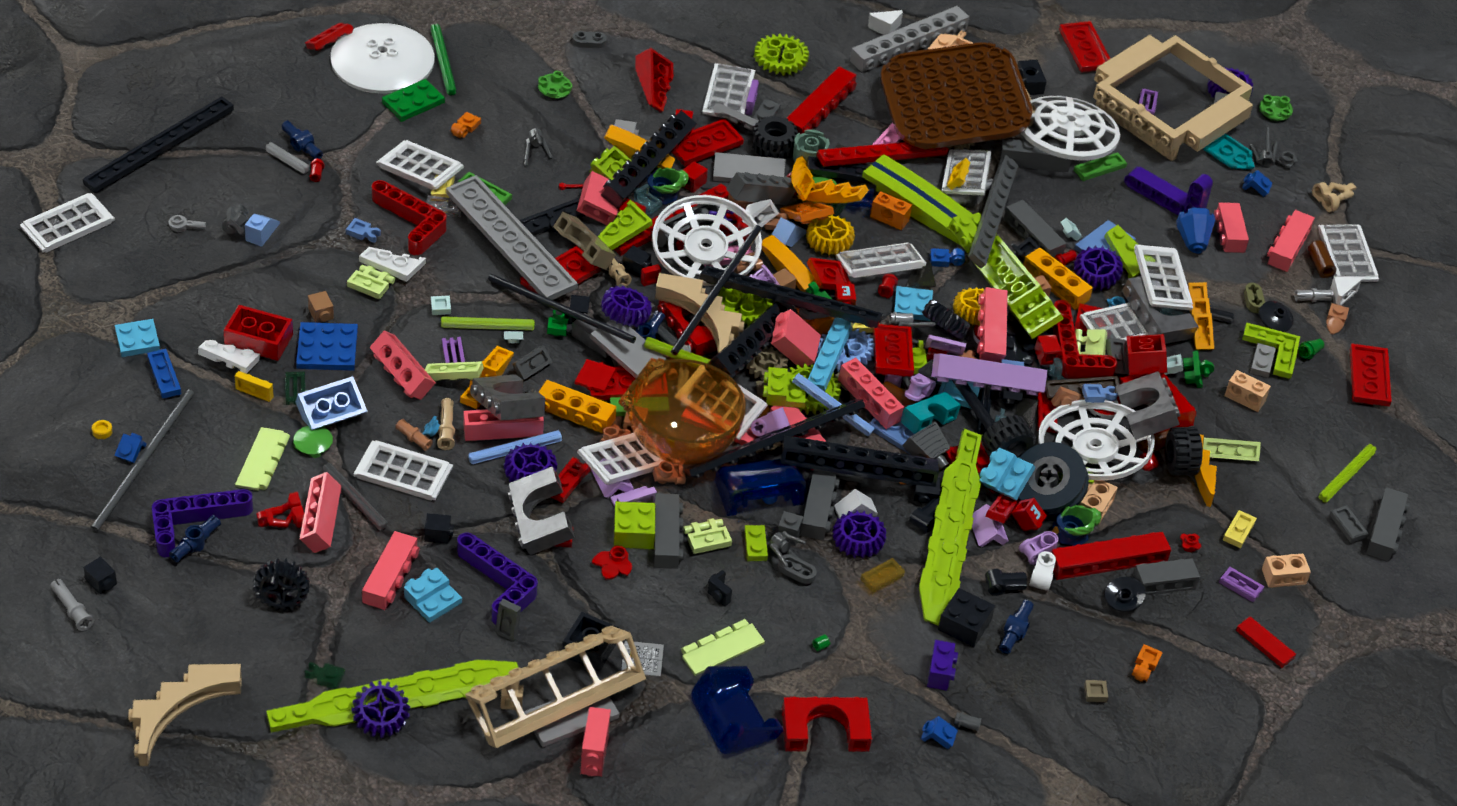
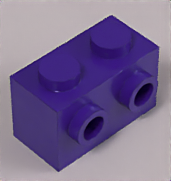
[927,640,958,691]

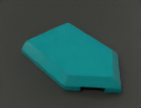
[1203,133,1255,169]

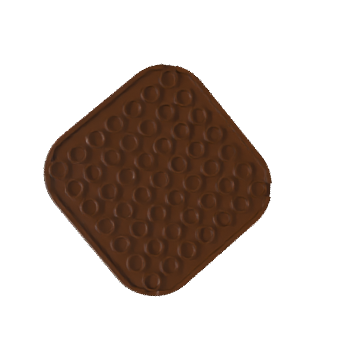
[881,42,1032,150]

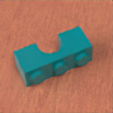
[901,392,961,434]

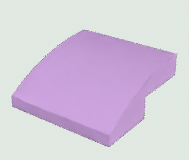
[925,334,966,356]

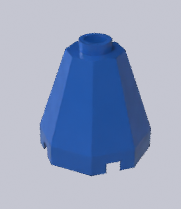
[1176,208,1215,254]

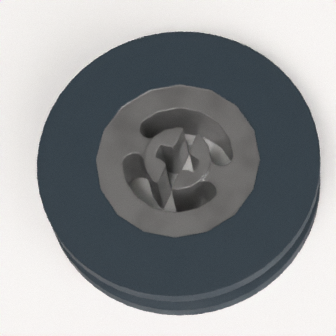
[1018,442,1089,517]

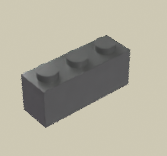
[1132,558,1200,595]

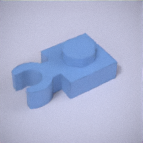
[346,218,381,242]
[1082,384,1118,403]

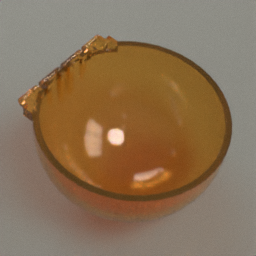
[618,358,746,465]

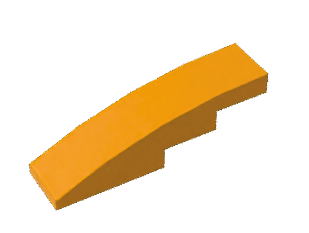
[604,125,675,169]
[791,156,814,201]
[797,179,869,203]
[761,235,816,292]
[1188,282,1214,350]
[460,346,514,409]
[1195,435,1217,507]

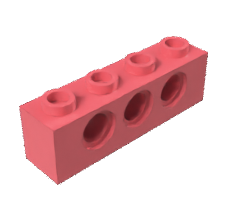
[370,331,436,400]
[838,358,904,429]

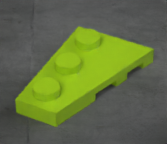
[598,199,653,250]
[1104,224,1155,278]

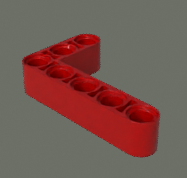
[372,180,447,255]
[1052,300,1117,379]

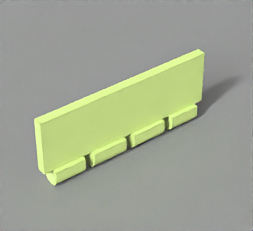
[235,427,290,491]
[681,619,765,676]

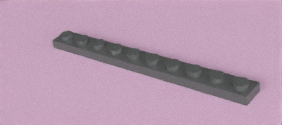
[968,154,1018,268]

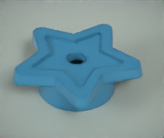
[1107,296,1126,315]
[422,416,440,437]

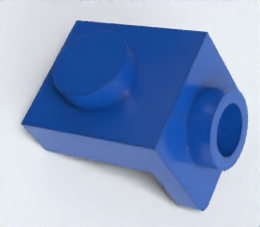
[1242,170,1272,197]
[114,433,147,463]
[921,716,958,749]

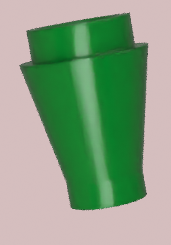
[1298,339,1325,359]

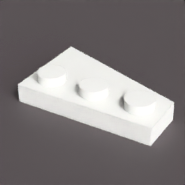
[359,247,426,282]
[198,340,260,374]

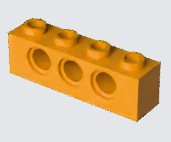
[1023,247,1093,310]
[539,380,617,433]

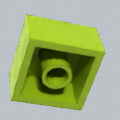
[614,501,655,549]

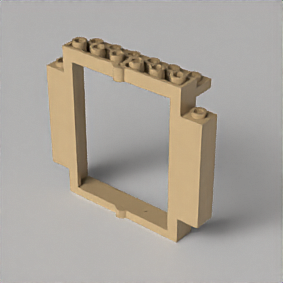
[1094,35,1253,161]

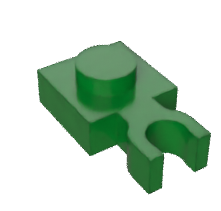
[547,310,568,336]

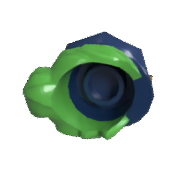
[645,167,689,204]
[1052,505,1102,546]

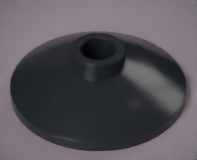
[1259,301,1293,332]
[1105,577,1146,612]

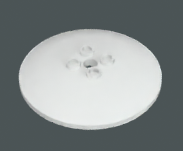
[331,23,434,94]

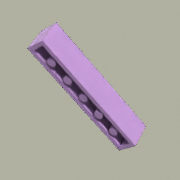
[931,353,1047,396]

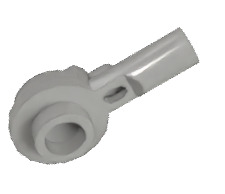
[169,215,206,232]

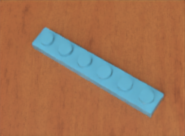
[808,318,854,391]

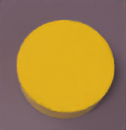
[92,420,113,439]

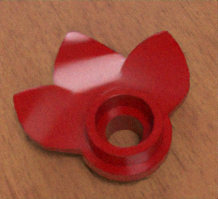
[592,546,632,579]

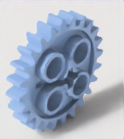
[816,329,874,371]

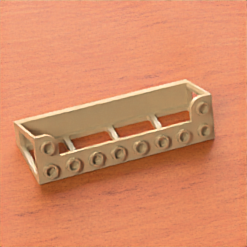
[465,626,646,748]

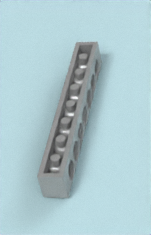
[850,6,969,72]

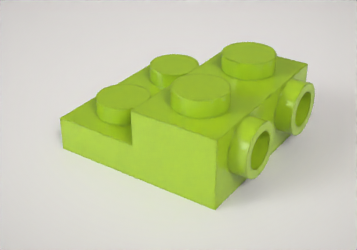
[589,145,631,180]
[949,212,981,253]
[763,367,806,408]

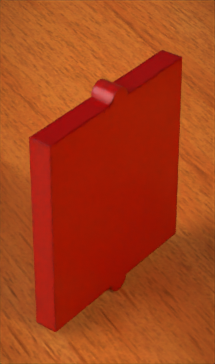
[574,359,616,393]

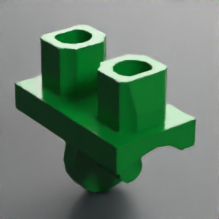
[1183,351,1215,388]

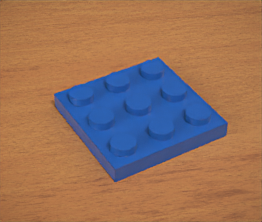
[296,322,358,371]

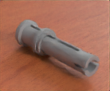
[50,579,94,631]

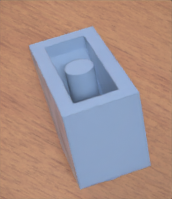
[245,214,280,247]
[772,218,807,247]

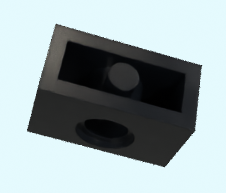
[1017,59,1047,95]

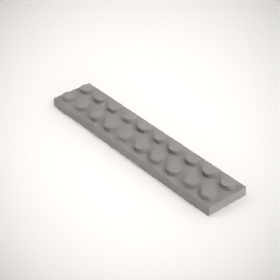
[446,175,578,300]

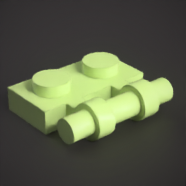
[347,265,395,299]
[1075,329,1107,355]
[683,518,732,554]

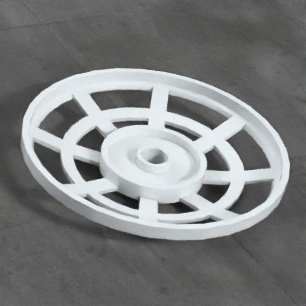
[1021,96,1120,160]
[652,195,762,286]
[1038,399,1154,481]

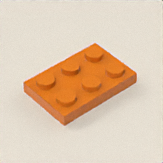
[780,201,834,224]

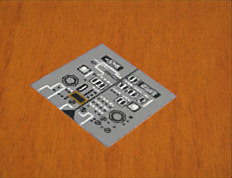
[621,641,664,676]

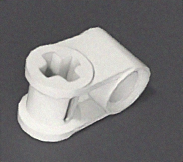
[1029,551,1056,591]

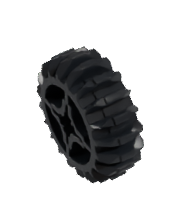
[922,300,970,339]
[253,558,310,611]

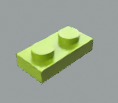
[744,525,768,561]

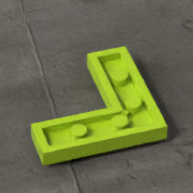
[1242,322,1300,379]

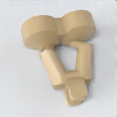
[1312,182,1357,212]

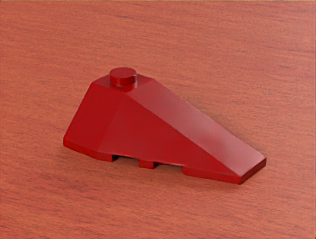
[635,48,674,113]

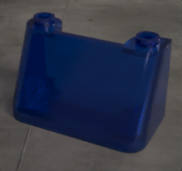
[715,458,806,516]
[691,666,784,754]

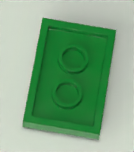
[382,79,445,122]

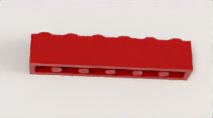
[787,66,857,134]
[1051,532,1171,580]

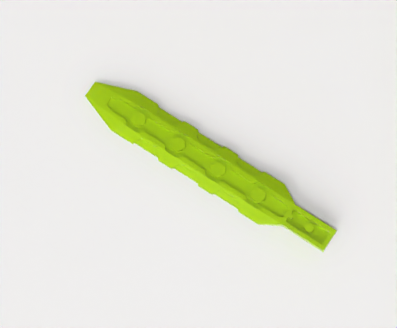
[919,429,982,625]
[266,660,519,733]

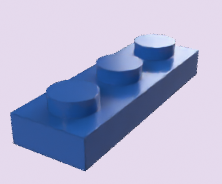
[147,349,181,399]

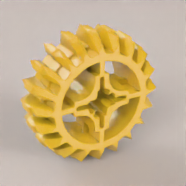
[806,215,855,256]
[953,287,984,326]

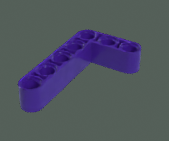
[1124,167,1213,215]
[152,489,253,557]
[457,532,538,625]

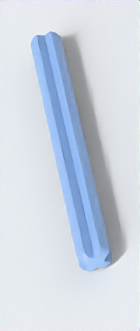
[792,373,874,436]
[468,430,562,464]

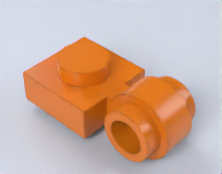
[451,112,481,138]
[1132,644,1163,682]

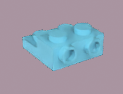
[980,448,1036,500]
[404,567,462,623]

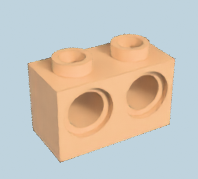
[1224,370,1271,412]
[1077,480,1118,525]
[1262,554,1311,588]

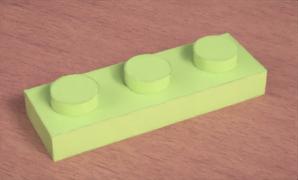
[425,361,484,381]
[1203,438,1261,461]

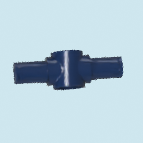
[281,120,323,159]
[636,311,665,340]
[169,515,221,562]
[999,600,1034,654]

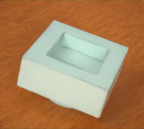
[1061,218,1082,241]
[431,296,451,315]
[504,331,523,343]
[1164,354,1183,375]

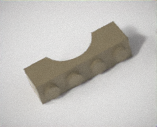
[553,212,616,270]

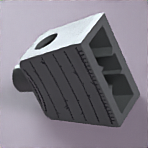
[902,422,950,471]

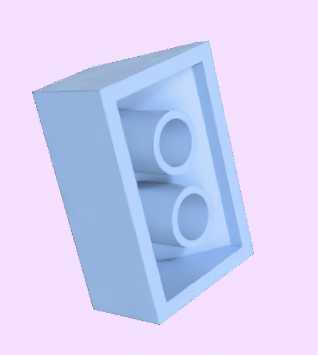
[295,376,367,430]

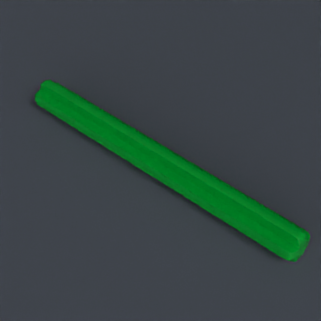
[431,24,456,95]

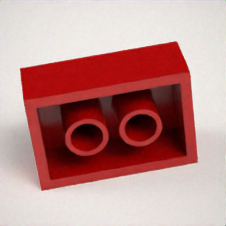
[223,305,293,361]
[1126,334,1168,377]

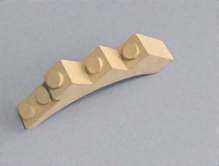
[655,273,745,353]
[129,664,242,766]

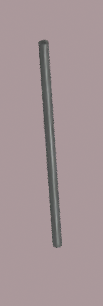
[91,389,194,532]

